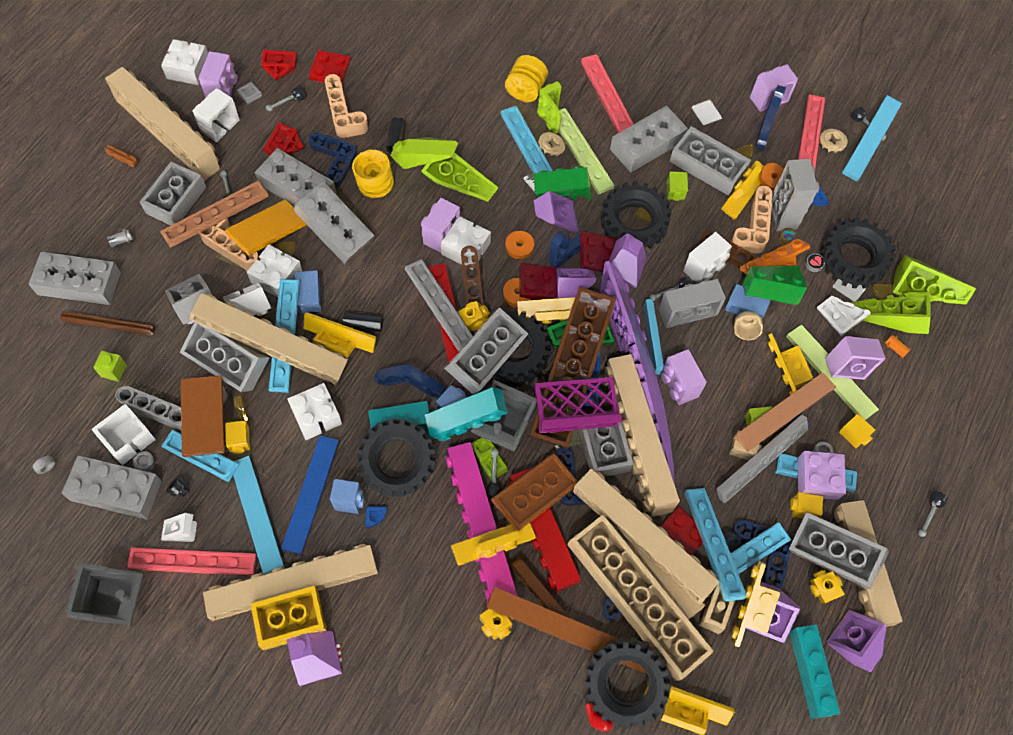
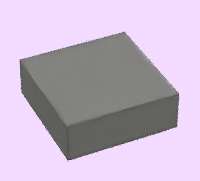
[237,82,262,104]

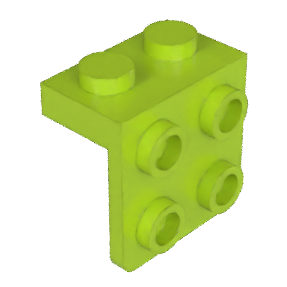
[537,81,561,134]

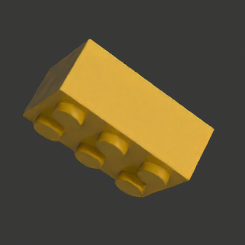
[251,586,327,650]

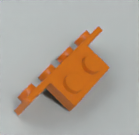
[740,239,810,275]

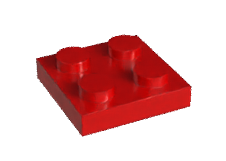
[308,50,351,85]
[661,507,703,555]

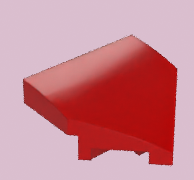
[261,50,297,80]
[263,122,304,155]

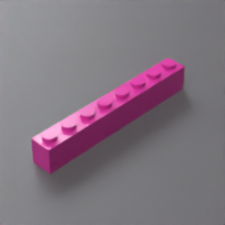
[445,442,517,603]

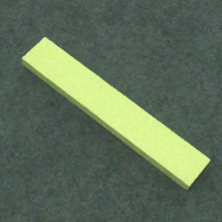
[559,108,614,195]
[786,325,879,420]

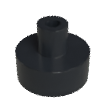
[166,476,189,497]
[723,531,741,553]

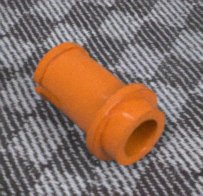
[885,335,910,358]

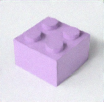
[198,51,237,98]
[750,64,798,112]
[421,198,460,253]
[825,336,886,380]
[661,349,707,405]
[797,451,846,500]

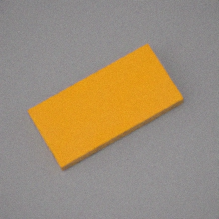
[226,200,307,256]

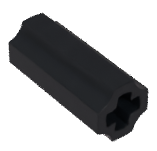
[386,117,406,154]
[343,311,383,332]

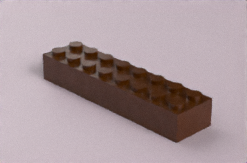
[530,287,616,449]

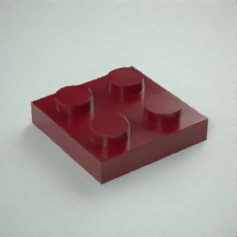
[580,231,615,273]
[519,263,557,300]

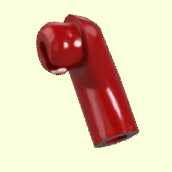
[585,703,613,732]

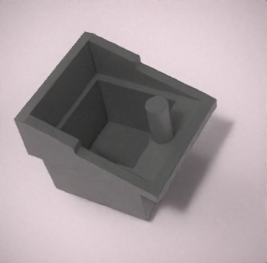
[471,380,537,452]
[65,563,144,626]

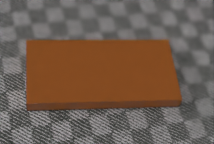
[181,376,225,457]
[491,453,578,532]

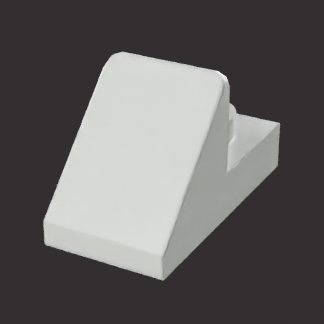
[161,513,197,542]

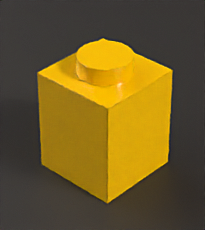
[839,414,875,449]
[225,421,250,454]
[790,492,823,519]

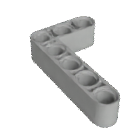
[115,386,227,431]

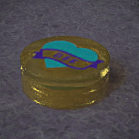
[779,228,798,245]

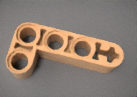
[325,74,368,138]
[731,186,772,253]
[199,218,260,271]

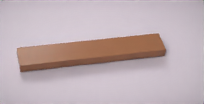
[160,180,269,248]
[735,372,836,452]

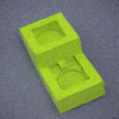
[471,438,508,481]

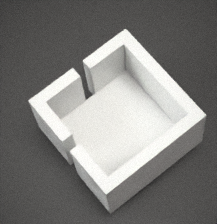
[161,39,208,85]
[192,88,239,143]
[441,216,491,270]
[683,232,732,284]
[247,244,303,298]
[223,283,271,316]
[288,383,342,440]
[92,404,156,465]

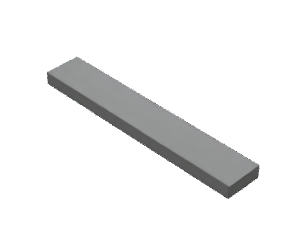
[405,259,472,352]
[717,415,808,503]

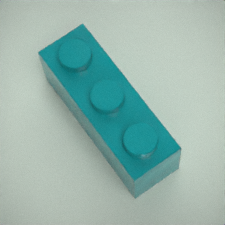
[368,401,429,432]

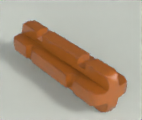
[105,145,138,167]

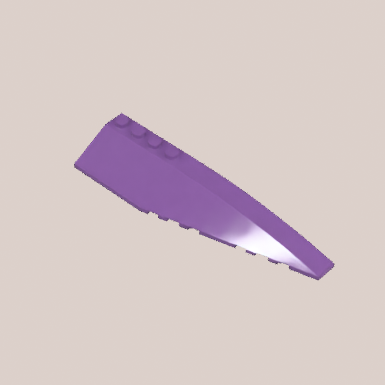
[599,261,675,485]

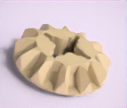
[819,129,847,154]
[538,132,565,157]

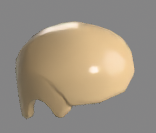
[734,311,763,341]

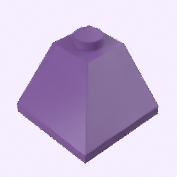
[534,191,579,233]
[609,233,647,288]
[556,268,596,298]
[746,581,800,643]
[826,610,886,672]
[287,631,342,686]

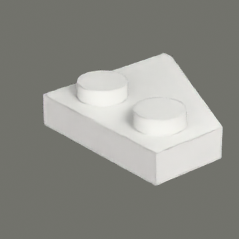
[817,296,871,336]

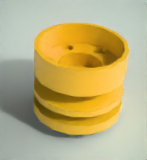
[505,55,548,102]
[352,150,394,198]

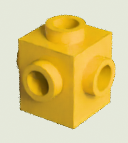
[457,301,490,333]
[809,570,845,604]
[480,609,513,640]

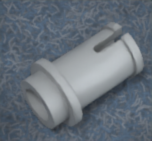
[107,229,133,248]

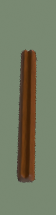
[60,311,155,335]

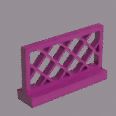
[534,377,622,433]

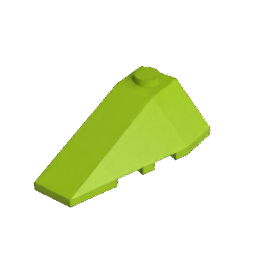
[390,137,458,169]
[421,153,498,202]
[892,255,976,304]
[852,292,931,334]

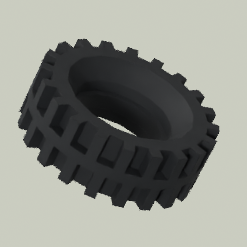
[601,181,672,249]
[820,218,896,289]
[490,311,550,387]
[357,419,435,497]
[585,637,671,729]

